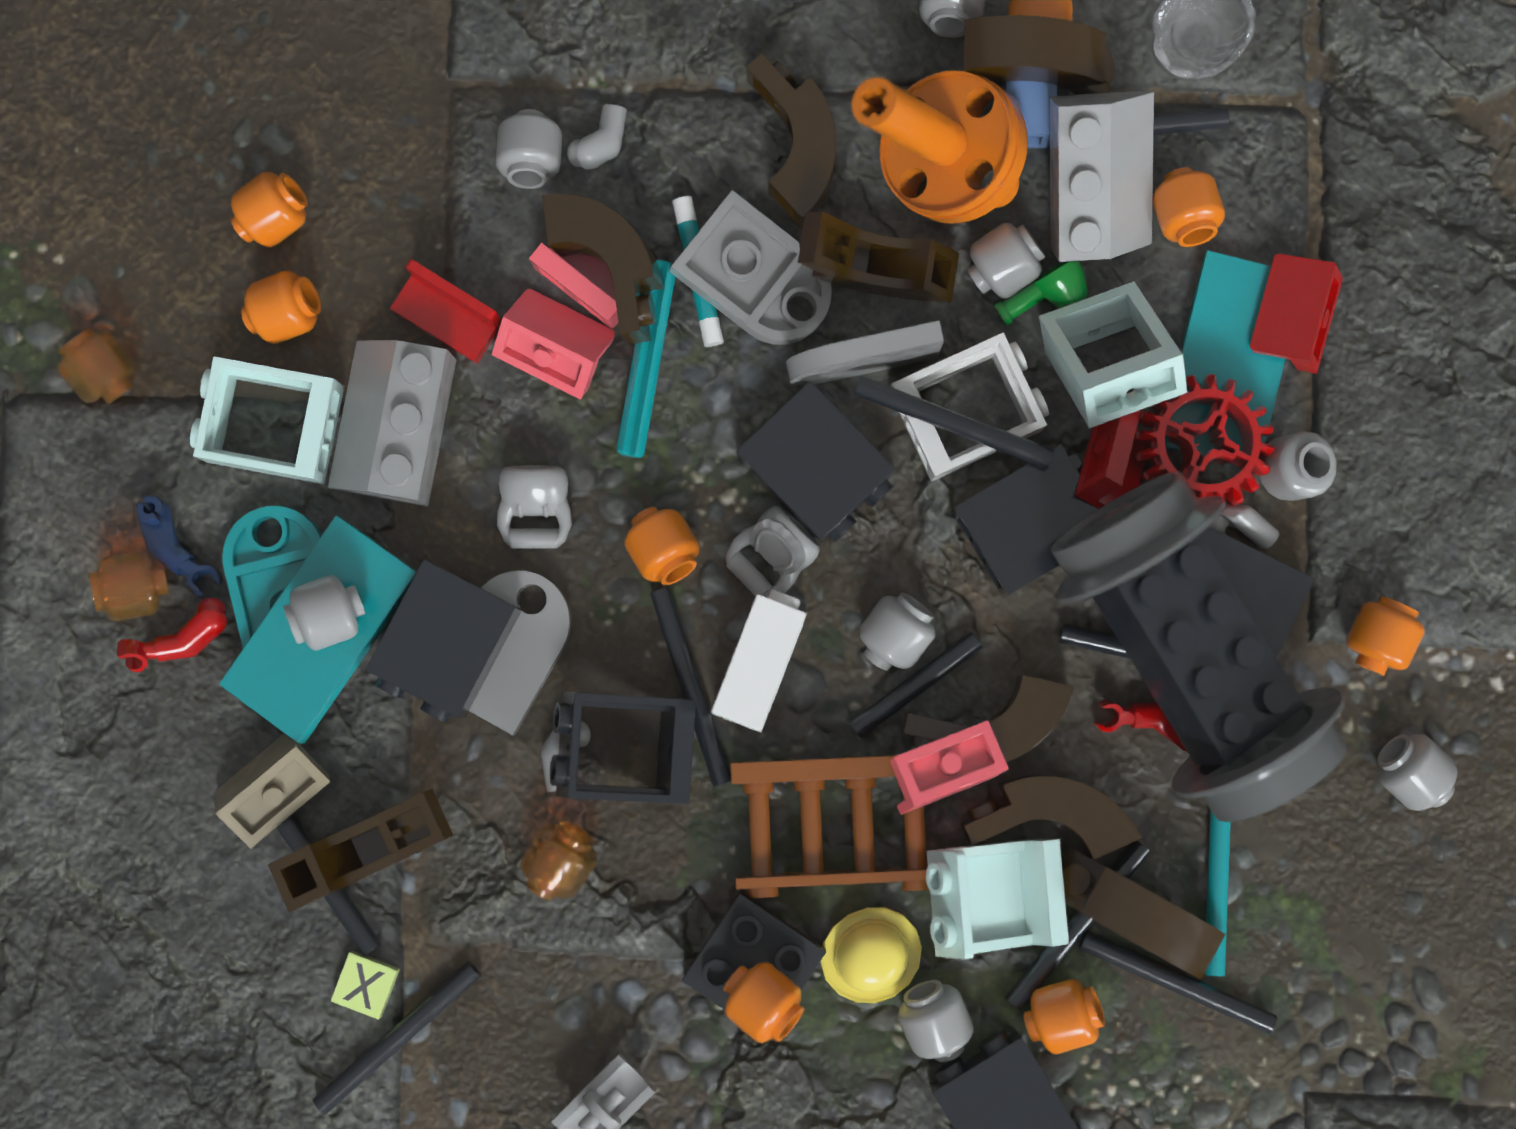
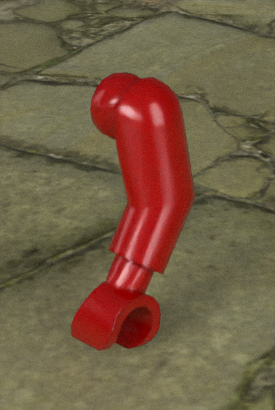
[117,598,228,672]
[1093,699,1187,752]

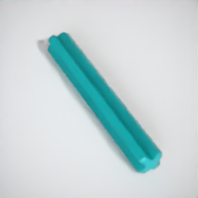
[617,260,675,458]

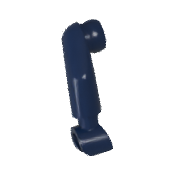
[136,496,222,597]

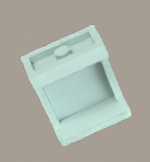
[926,838,1069,959]

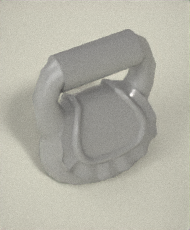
[497,465,572,548]
[726,506,820,598]

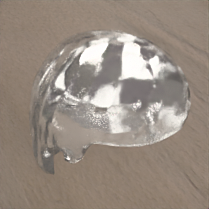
[1151,0,1256,81]

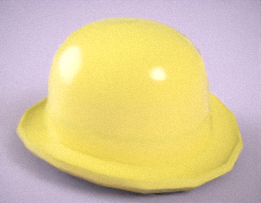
[820,907,922,1003]

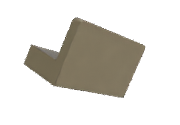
[214,733,330,849]

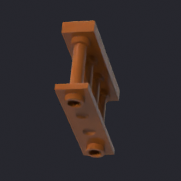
[731,755,929,898]

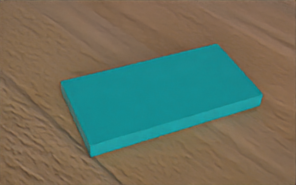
[1165,250,1285,466]
[219,515,417,744]

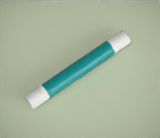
[672,196,724,347]

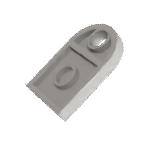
[669,190,832,345]
[786,321,944,385]
[469,571,572,735]

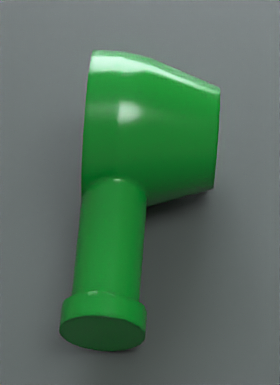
[993,261,1089,326]

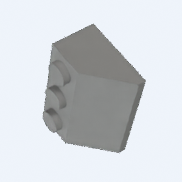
[1049,90,1154,262]
[328,340,456,506]

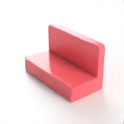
[529,243,618,330]
[492,289,616,400]
[889,720,1009,815]

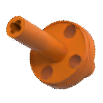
[852,70,1028,224]

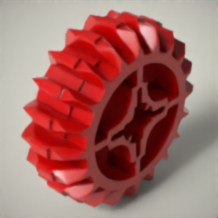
[1134,374,1275,506]

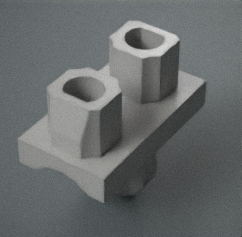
[551,1052,656,1129]

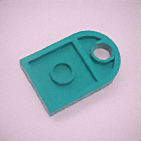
[222,506,322,649]

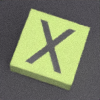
[331,951,400,1020]

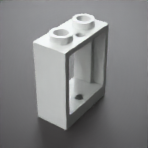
[891,332,1049,482]
[711,590,807,732]

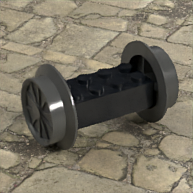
[1051,471,1347,822]

